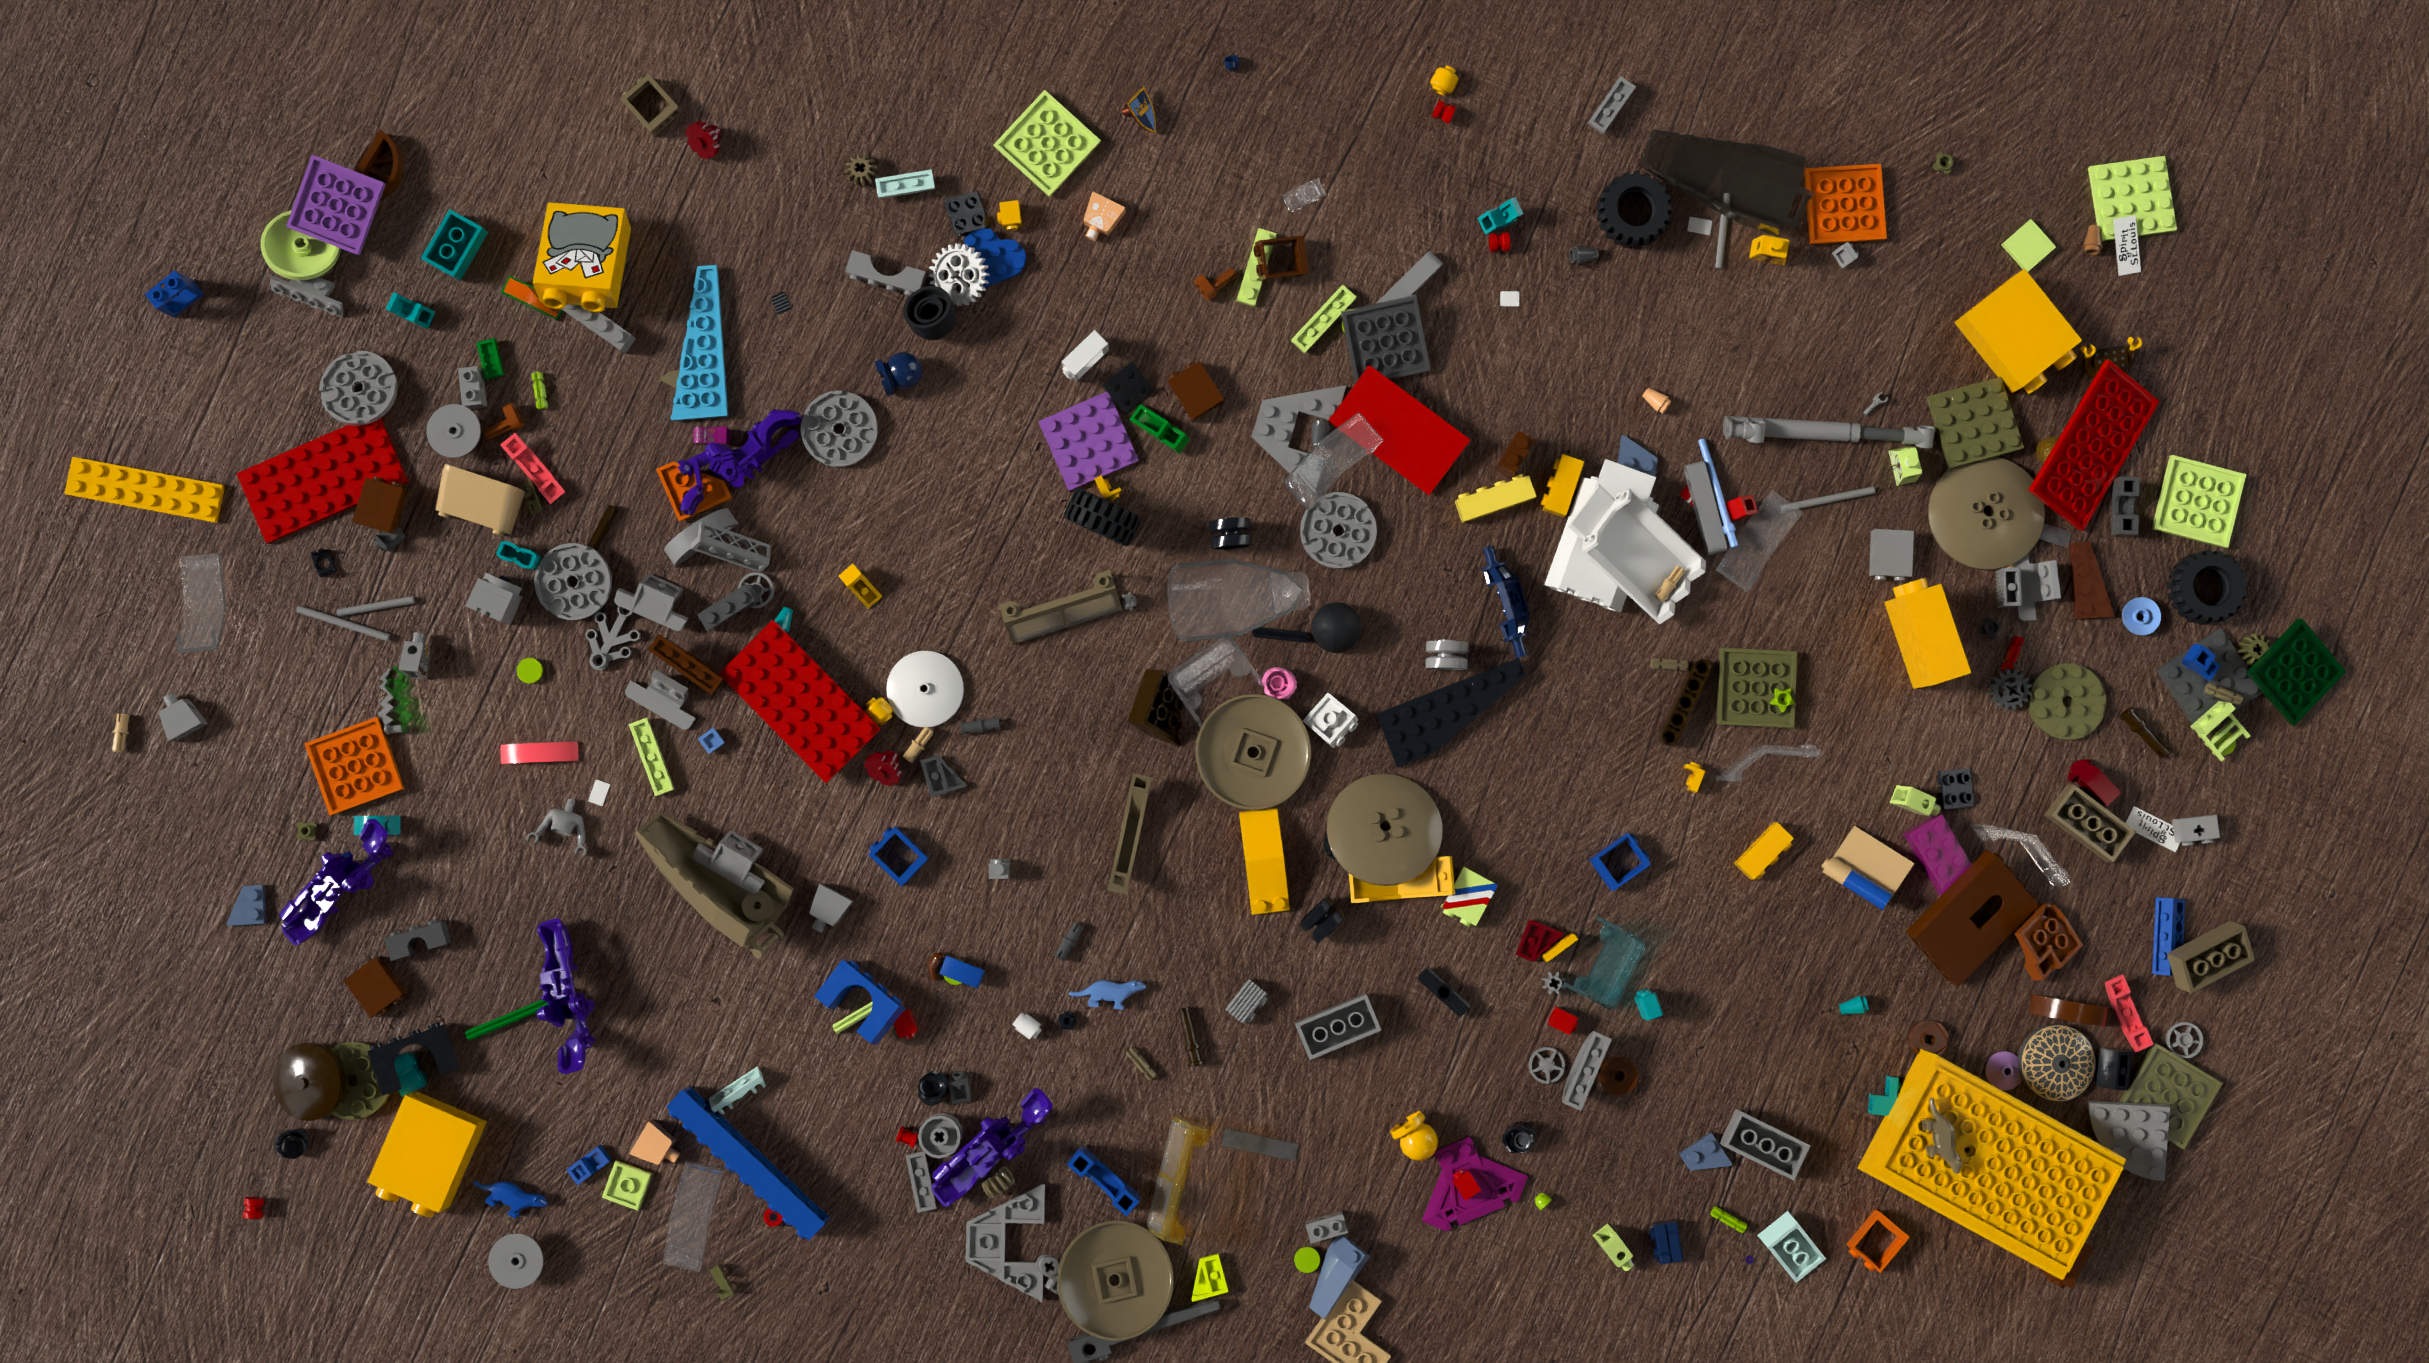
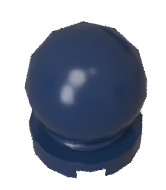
[874,352,922,396]

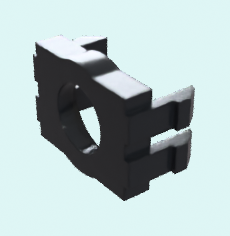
[311,548,337,577]

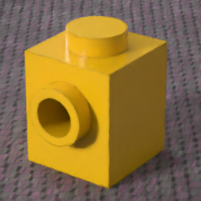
[997,200,1022,231]

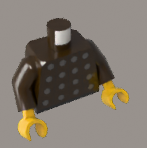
[2080,337,2142,379]

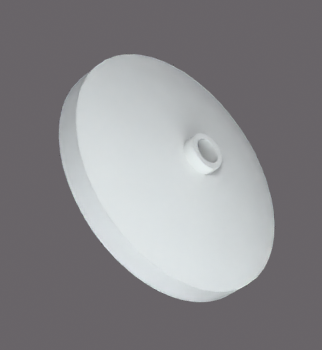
[887,651,964,727]

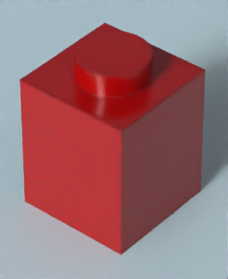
[1726,495,1758,521]
[1546,1007,1579,1035]
[893,1008,919,1040]
[1451,1168,1482,1201]

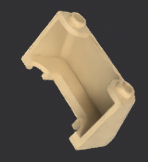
[435,464,525,536]

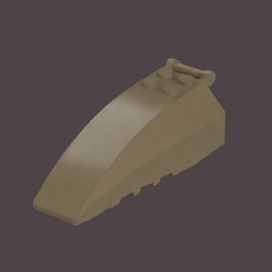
[635,812,794,959]

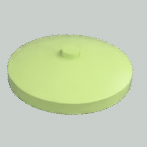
[261,210,341,280]

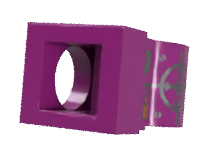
[693,426,730,446]

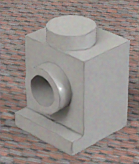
[989,859,1010,879]

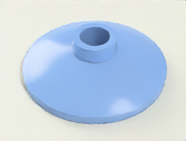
[2122,597,2161,635]

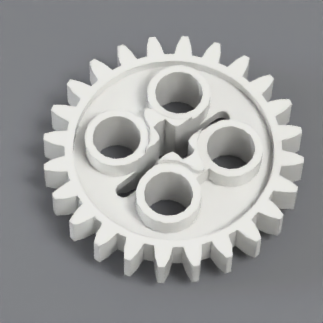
[928,244,989,306]

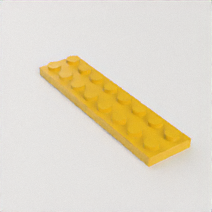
[64,457,225,523]

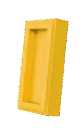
[1541,933,1578,962]

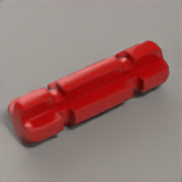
[2001,636,2024,672]

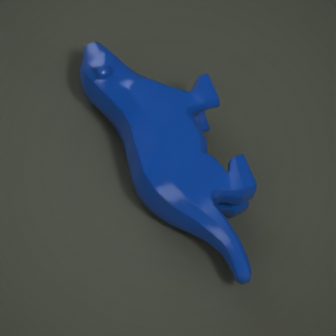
[473,1181,548,1219]

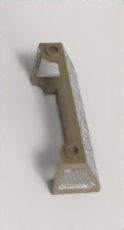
[999,570,1123,645]

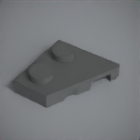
[920,755,967,797]

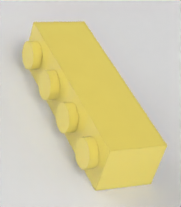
[1455,474,1536,523]

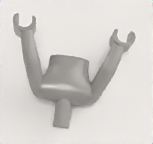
[526,799,588,858]

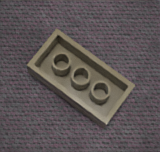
[2044,785,2136,862]
[2167,921,2255,993]

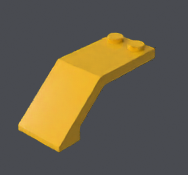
[1239,807,1290,915]
[1349,856,1455,903]

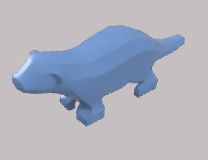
[1069,979,1146,1010]

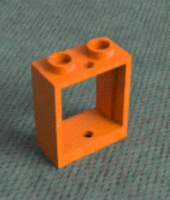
[1846,1209,1910,1273]

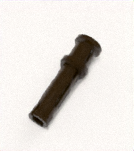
[2119,706,2170,758]
[1178,1007,1205,1067]

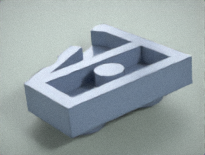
[1617,435,1658,477]
[227,885,267,926]
[1678,1132,1732,1171]

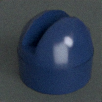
[1224,55,1240,72]

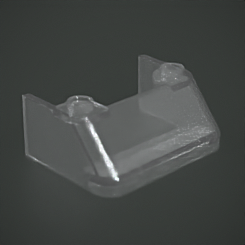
[1168,635,1263,729]

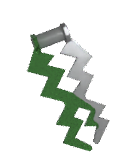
[377,666,414,735]

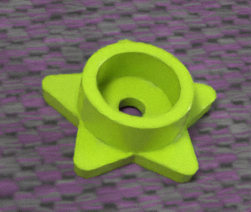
[1770,688,1795,712]

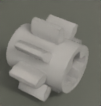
[1542,972,1565,995]

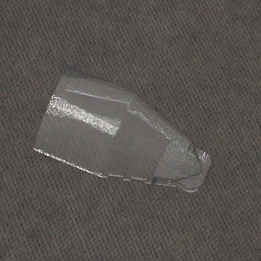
[1167,559,1310,642]

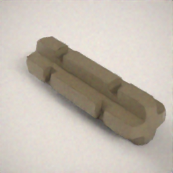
[1650,658,1688,671]
[2204,683,2243,705]
[1126,1047,1156,1081]

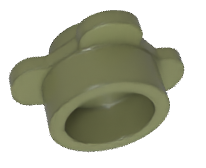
[1933,153,1955,174]
[296,821,317,841]

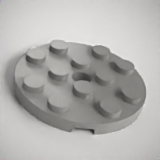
[319,351,398,426]
[801,390,878,467]
[1300,492,1377,569]
[534,543,612,620]

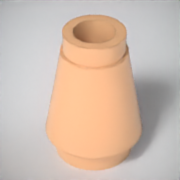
[1642,388,1672,414]

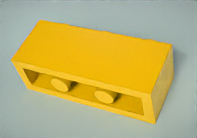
[1541,454,1584,518]
[1734,822,1794,880]

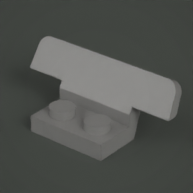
[2013,554,2061,621]
[614,573,689,631]
[625,669,695,730]
[693,830,765,894]

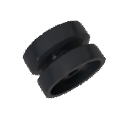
[1209,517,1253,550]
[1298,895,1347,944]

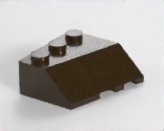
[1127,669,1186,746]

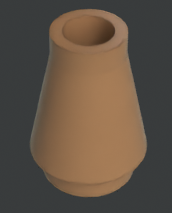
[2083,225,2103,255]

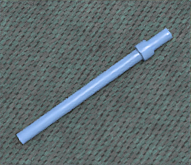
[1698,438,1738,548]

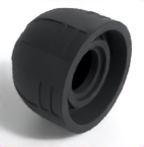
[903,286,956,341]
[1311,602,1362,653]

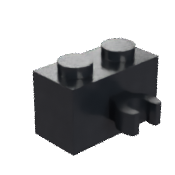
[2096,1048,2133,1090]

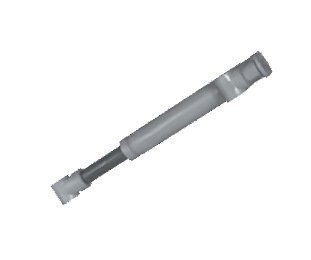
[1723,416,1935,448]

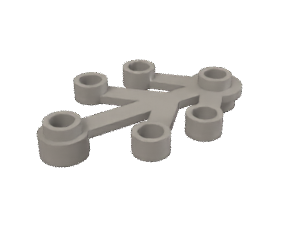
[585,606,641,670]

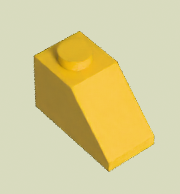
[839,564,883,609]

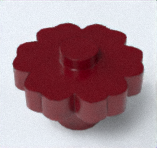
[685,121,721,159]
[864,750,903,786]

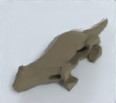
[1922,1098,1962,1174]

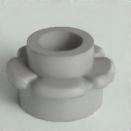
[1122,592,1136,611]

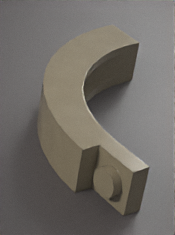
[1108,773,1152,894]

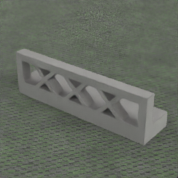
[691,521,771,573]

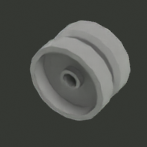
[1425,640,1468,670]
[918,1112,963,1158]

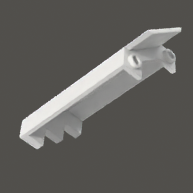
[1544,459,1659,613]
[1568,484,1706,624]

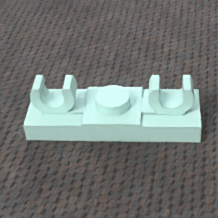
[875,169,935,199]
[709,1066,766,1115]

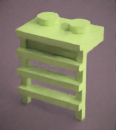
[2190,701,2250,761]

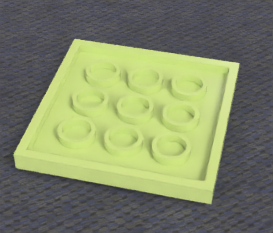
[993,90,1101,197]
[2088,156,2177,242]
[2152,455,2246,549]

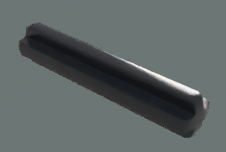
[1252,627,1309,643]

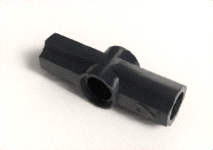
[1417,966,1471,1018]

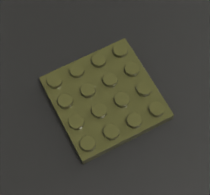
[1926,377,2024,469]
[1716,648,1797,728]
[2119,1042,2223,1150]

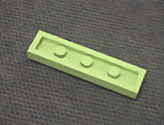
[1237,228,1277,307]
[1291,285,1357,354]
[629,718,675,796]

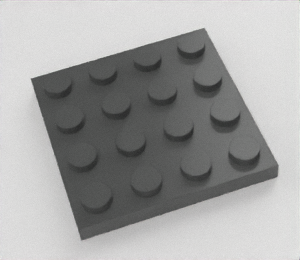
[1341,295,1431,383]
[2156,628,2262,724]

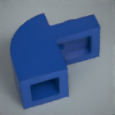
[2182,644,2221,681]

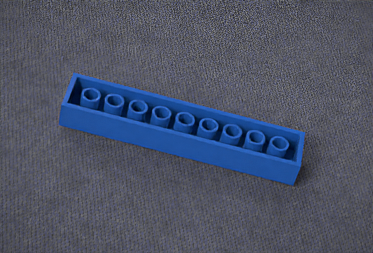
[666,1086,830,1241]

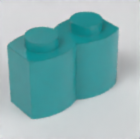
[496,541,542,571]
[1634,988,1663,1021]
[395,1050,427,1097]

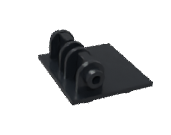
[943,191,990,237]
[1103,361,1154,414]
[1936,768,1974,809]

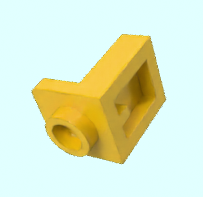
[1094,475,1122,502]
[1683,762,1705,793]

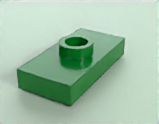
[476,338,505,380]

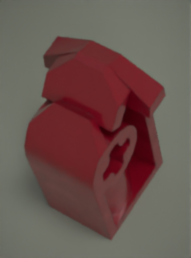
[2067,759,2121,806]

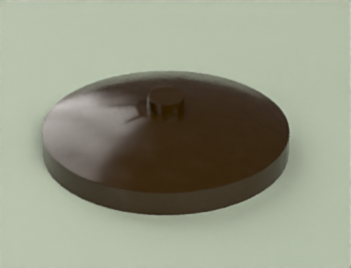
[273,1042,345,1121]

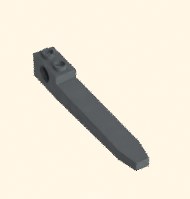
[1067,1299,1220,1363]

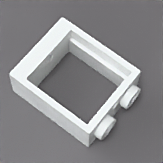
[1062,330,1109,382]

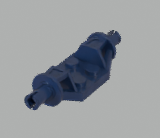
[1481,545,1530,659]

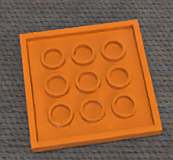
[1804,164,1887,245]
[304,717,404,816]

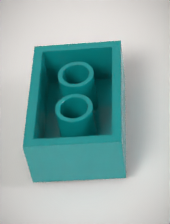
[421,209,489,281]

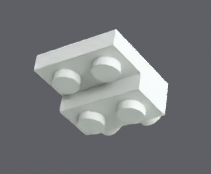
[1303,693,1359,748]

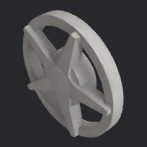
[738,572,774,608]
[2166,1022,2203,1058]
[1529,1047,1565,1084]

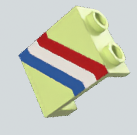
[1441,867,1498,927]

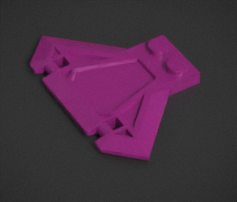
[1421,1136,1528,1231]

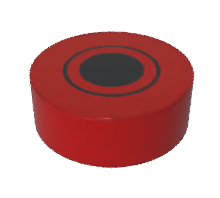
[764,1208,783,1227]

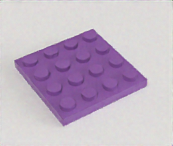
[286,155,386,255]
[1038,392,1139,492]

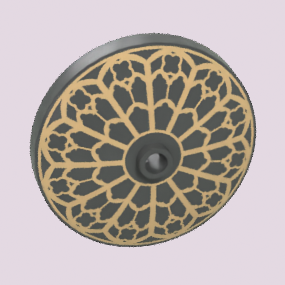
[2018,1024,2096,1102]

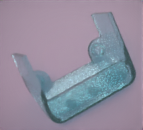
[1563,916,1646,1010]

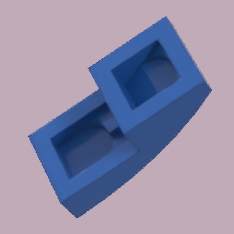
[939,956,985,988]
[566,1145,612,1185]

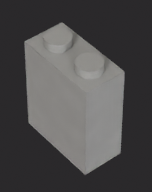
[1869,529,1914,581]

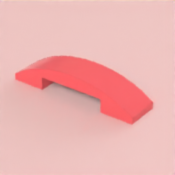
[501,433,566,504]
[501,742,579,764]
[2105,974,2154,1052]

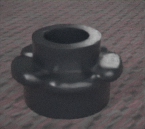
[1058,1011,1077,1030]

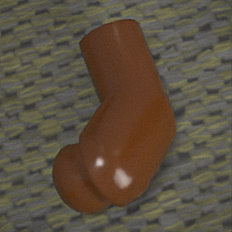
[927,952,945,980]

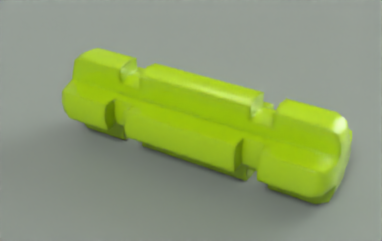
[532,372,548,410]
[1710,1206,1747,1233]

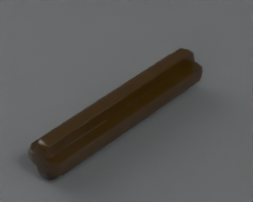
[587,505,619,551]

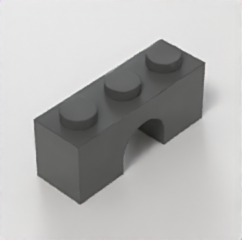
[2111,476,2140,537]
[697,584,761,631]
[385,919,452,961]

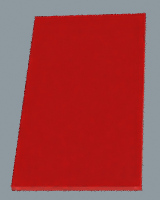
[1328,365,1471,495]

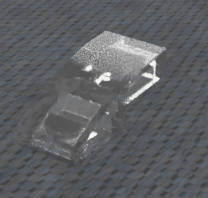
[1282,178,1326,213]

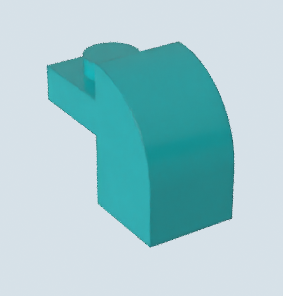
[1477,197,1524,235]
[386,292,435,329]
[354,815,400,835]
[1868,1075,1901,1116]

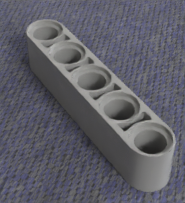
[1375,251,1443,304]
[1684,461,1727,556]

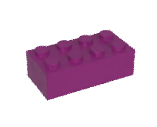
[1903,814,1971,896]

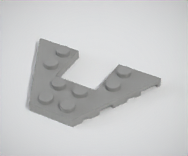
[1251,385,1346,495]
[966,1183,1045,1302]

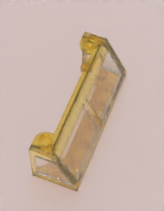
[1145,1116,1211,1245]

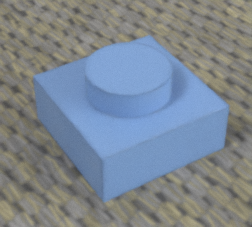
[698,727,726,754]

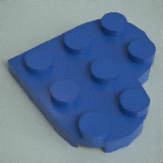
[964,228,1026,288]

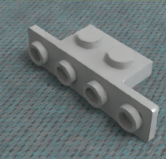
[270,276,344,317]

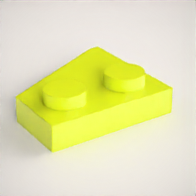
[1192,1253,1228,1302]

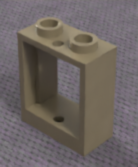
[620,74,682,137]

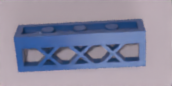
[2152,897,2185,976]

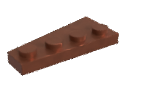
[2069,542,2115,619]

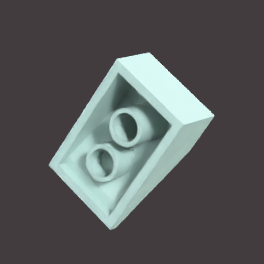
[1758,1211,1826,1283]

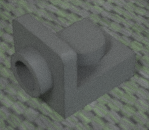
[372,526,407,552]
[949,1071,971,1104]

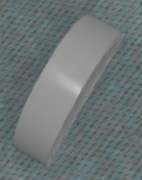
[664,508,739,567]
[1562,1031,1612,1111]

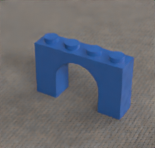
[814,959,905,1045]
[1067,1145,1140,1217]

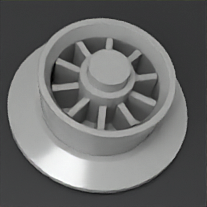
[427,404,481,458]
[488,1233,544,1289]

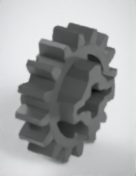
[1988,668,2032,710]

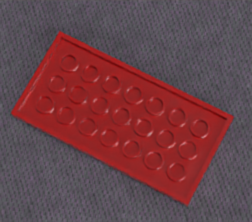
[2028,360,2160,531]
[236,418,409,544]
[719,620,881,783]

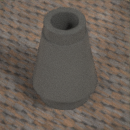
[1569,246,1599,265]
[1312,419,1330,448]

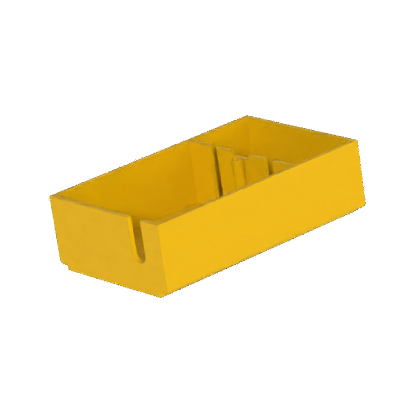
[1857,1049,2126,1280]

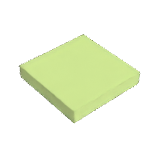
[2001,219,2056,272]
[602,1160,653,1211]

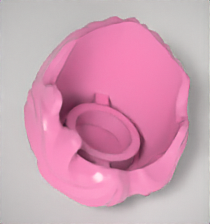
[1262,667,1297,700]

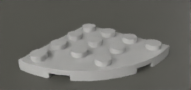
[2088,1101,2170,1181]

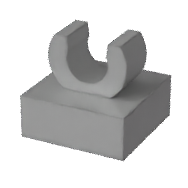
[1832,242,1858,269]

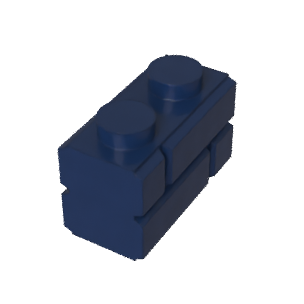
[1649,1219,1683,1264]

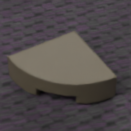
[661,370,680,389]

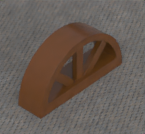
[355,130,404,201]
[648,634,723,695]
[2028,994,2109,1027]

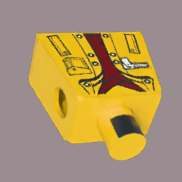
[1749,235,1790,266]

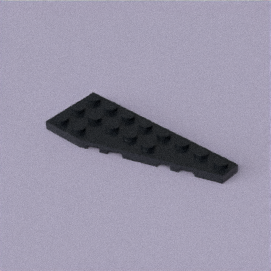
[1376,658,1526,767]

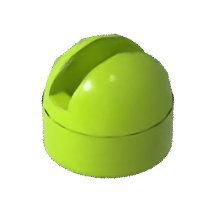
[1535,1193,1552,1210]

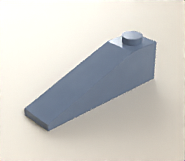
[1309,1235,1370,1320]

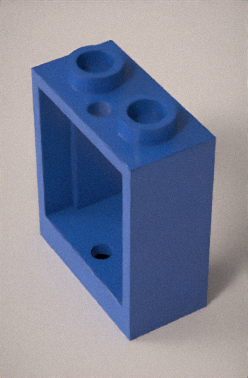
[144,270,204,318]
[868,826,930,887]
[1588,833,1651,891]

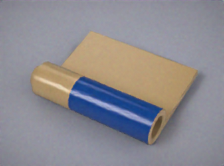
[1821,826,1914,911]

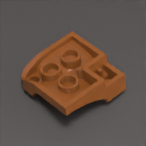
[2014,903,2083,980]

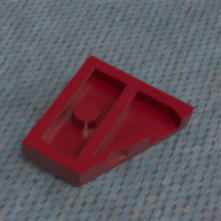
[1514,919,1564,962]

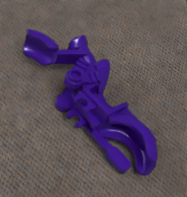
[677,409,802,515]
[279,819,393,946]
[537,918,596,1074]
[932,1088,1053,1207]

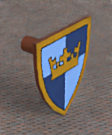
[1122,86,1156,133]

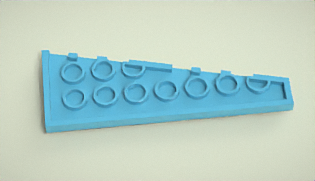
[671,265,728,421]

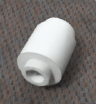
[1012,1012,1042,1040]

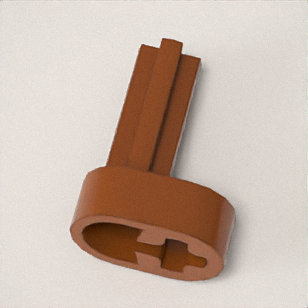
[1193,268,1238,301]
[483,403,524,441]

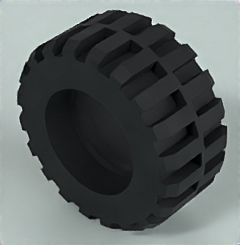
[1597,171,1673,248]
[1064,488,1141,547]
[2166,550,2248,624]

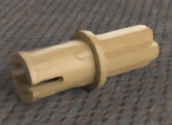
[1654,566,1685,602]
[112,714,130,752]
[903,727,933,763]

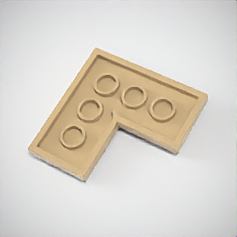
[1305,1280,1391,1363]

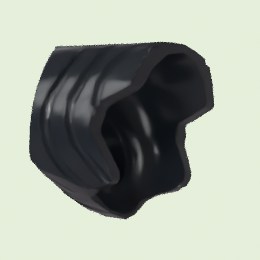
[918,1071,948,1106]
[1502,1121,1537,1153]
[274,1128,310,1159]

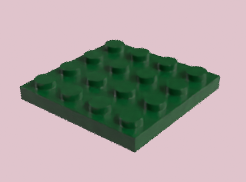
[2246,618,2346,726]

